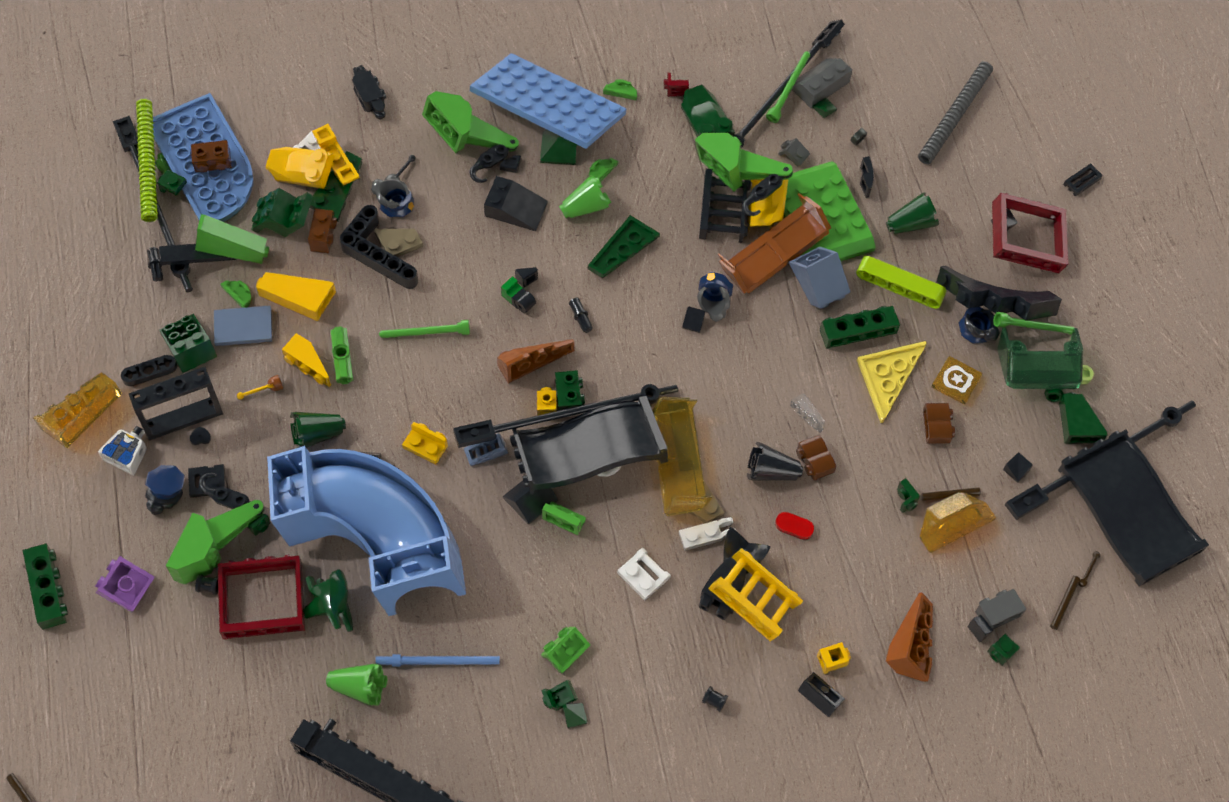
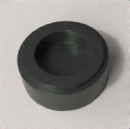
[850,128,867,145]

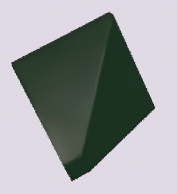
[813,98,837,119]
[563,703,588,728]

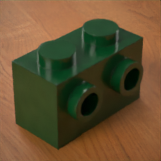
[555,370,585,411]

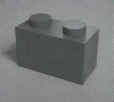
[975,589,1026,630]

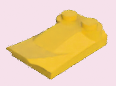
[266,147,335,189]
[747,179,789,226]

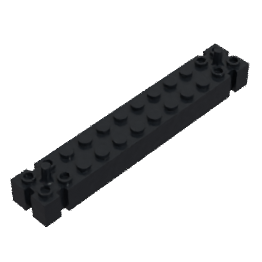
[290,719,462,802]

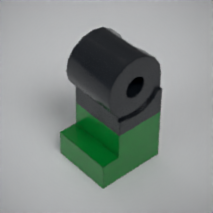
[501,276,537,313]

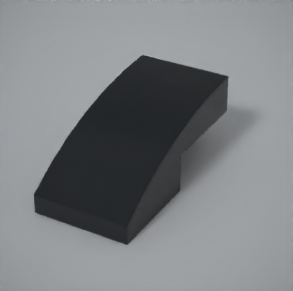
[860,156,874,198]

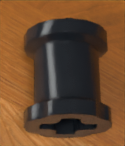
[195,574,218,595]
[702,686,728,712]

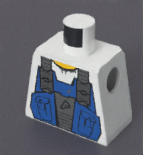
[98,426,147,476]

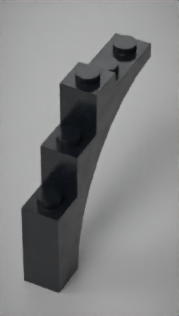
[936,266,1062,321]

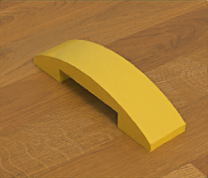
[312,124,360,186]

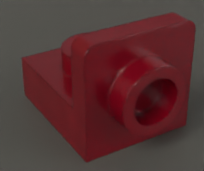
[664,72,689,97]

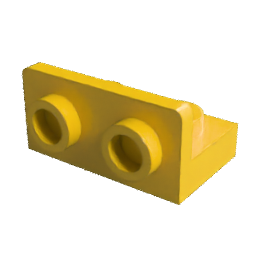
[402,422,448,465]

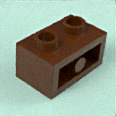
[191,140,232,173]
[308,209,337,253]

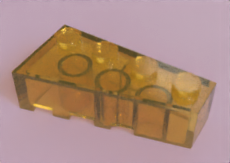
[33,372,122,448]

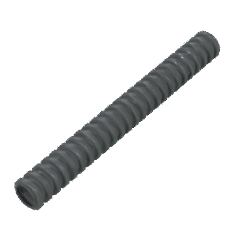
[918,61,993,165]

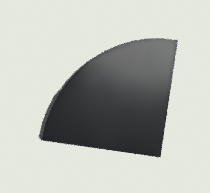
[499,155,521,173]

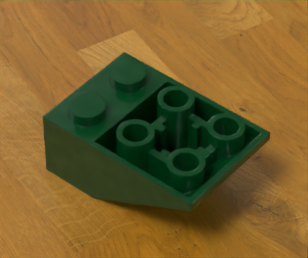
[159,314,218,373]

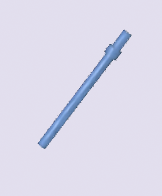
[376,654,500,667]

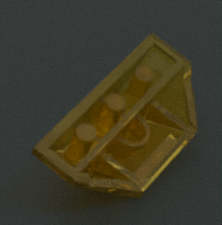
[919,492,996,553]

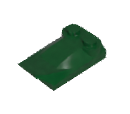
[681,84,735,137]

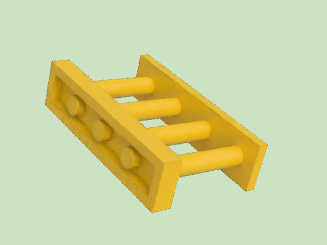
[708,548,803,641]

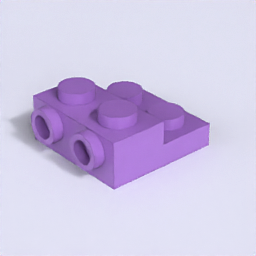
[95,556,155,612]

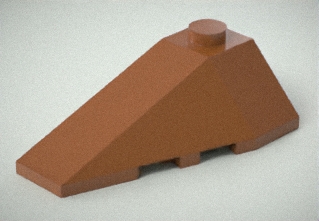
[886,592,933,682]

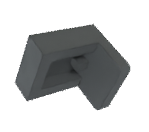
[778,138,810,167]

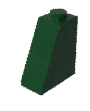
[1059,392,1108,444]

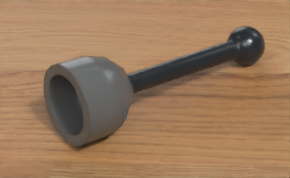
[384,155,416,180]

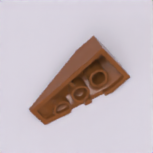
[497,339,575,383]

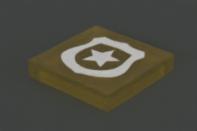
[931,356,983,405]

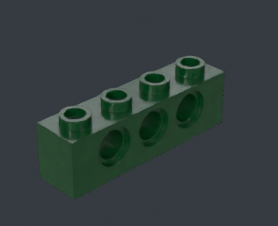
[820,306,900,349]
[22,543,68,630]

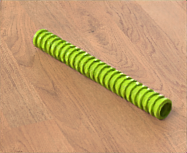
[136,99,158,222]

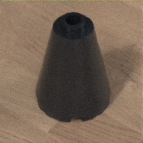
[747,442,803,481]

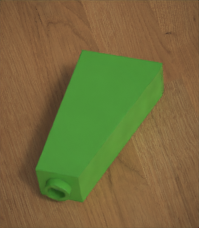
[195,214,269,264]

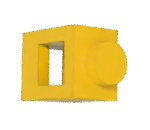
[537,387,556,416]
[817,642,851,674]

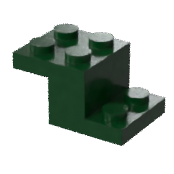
[251,188,313,237]

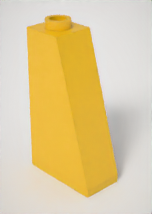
[256,272,336,321]

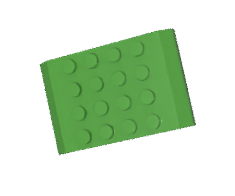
[783,161,876,261]

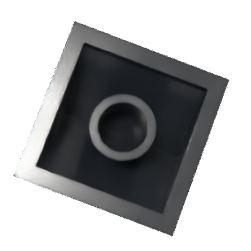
[503,480,558,525]

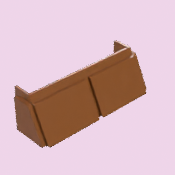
[718,193,831,294]

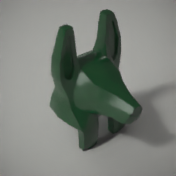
[303,569,353,632]

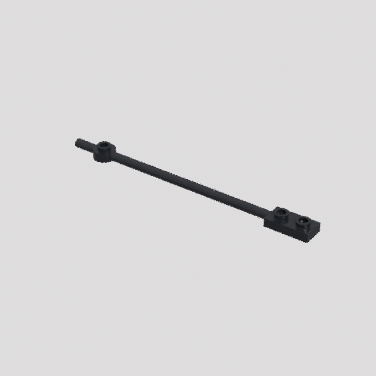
[732,19,845,148]
[112,116,193,292]
[453,384,678,448]
[1005,400,1196,520]

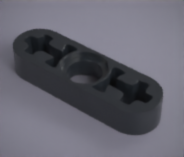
[121,355,177,386]

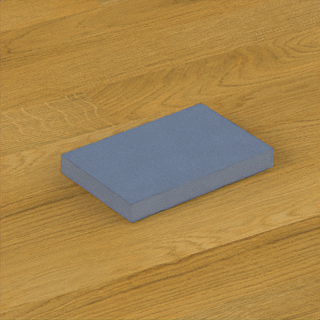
[214,306,272,346]

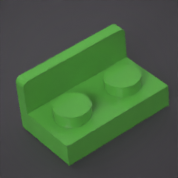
[542,502,586,535]
[541,627,591,673]

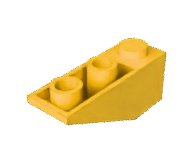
[282,333,331,387]

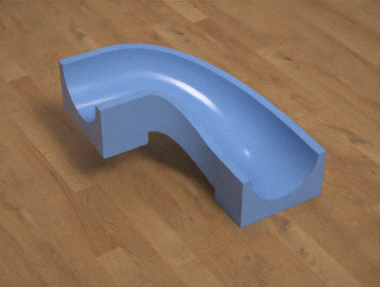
[267,446,466,616]

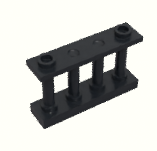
[699,168,751,243]

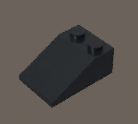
[484,176,548,231]

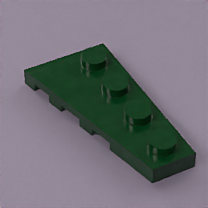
[310,151,362,222]
[588,215,660,279]

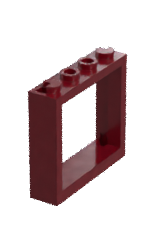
[992,193,1068,274]
[218,554,305,639]

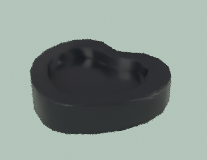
[190,427,211,445]

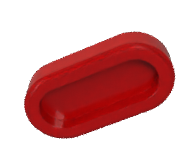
[775,512,814,540]

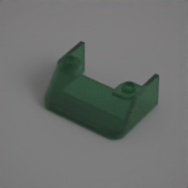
[997,328,1083,389]

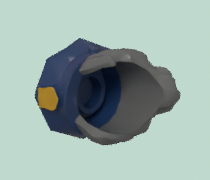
[371,178,414,217]
[697,272,733,322]

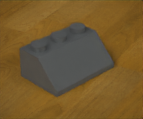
[792,58,853,108]

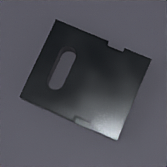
[188,464,226,498]

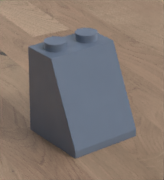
[789,247,850,308]

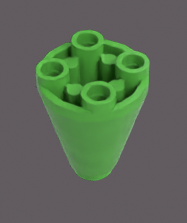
[559,175,611,218]
[326,664,388,706]

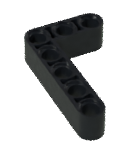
[340,205,418,289]

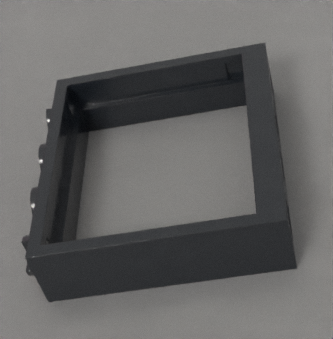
[128,367,223,441]

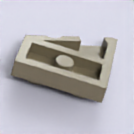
[374,229,423,257]

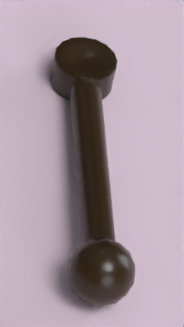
[1079,551,1100,587]

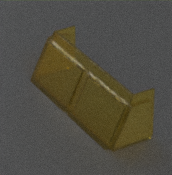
[652,397,712,516]

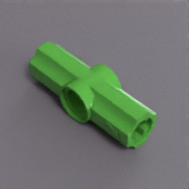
[330,326,353,385]

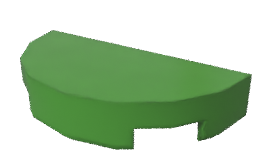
[603,79,637,101]
[589,158,618,182]
[220,280,252,308]

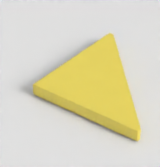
[857,341,927,423]

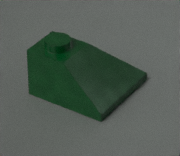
[540,129,577,165]

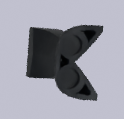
[699,527,771,620]

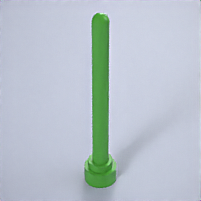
[766,51,810,123]
[994,312,1075,334]
[379,320,470,338]

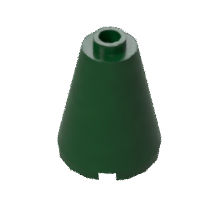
[886,192,939,234]
[290,412,346,448]

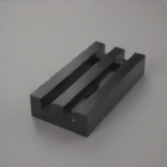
[1063,163,1103,197]

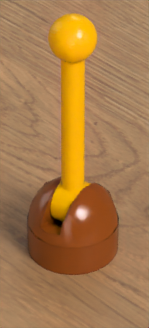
[237,375,283,400]

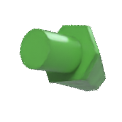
[155,153,171,175]

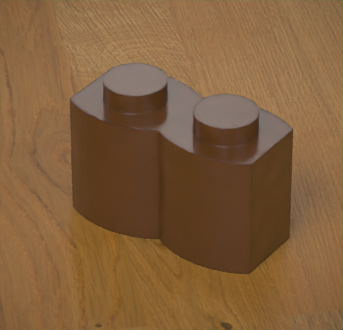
[923,403,955,444]
[796,434,837,480]

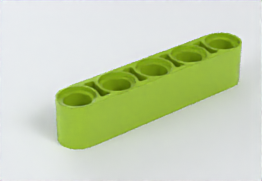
[856,256,947,309]

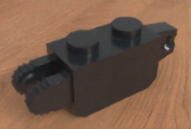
[352,65,386,120]

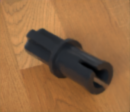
[147,247,163,282]
[569,298,593,333]

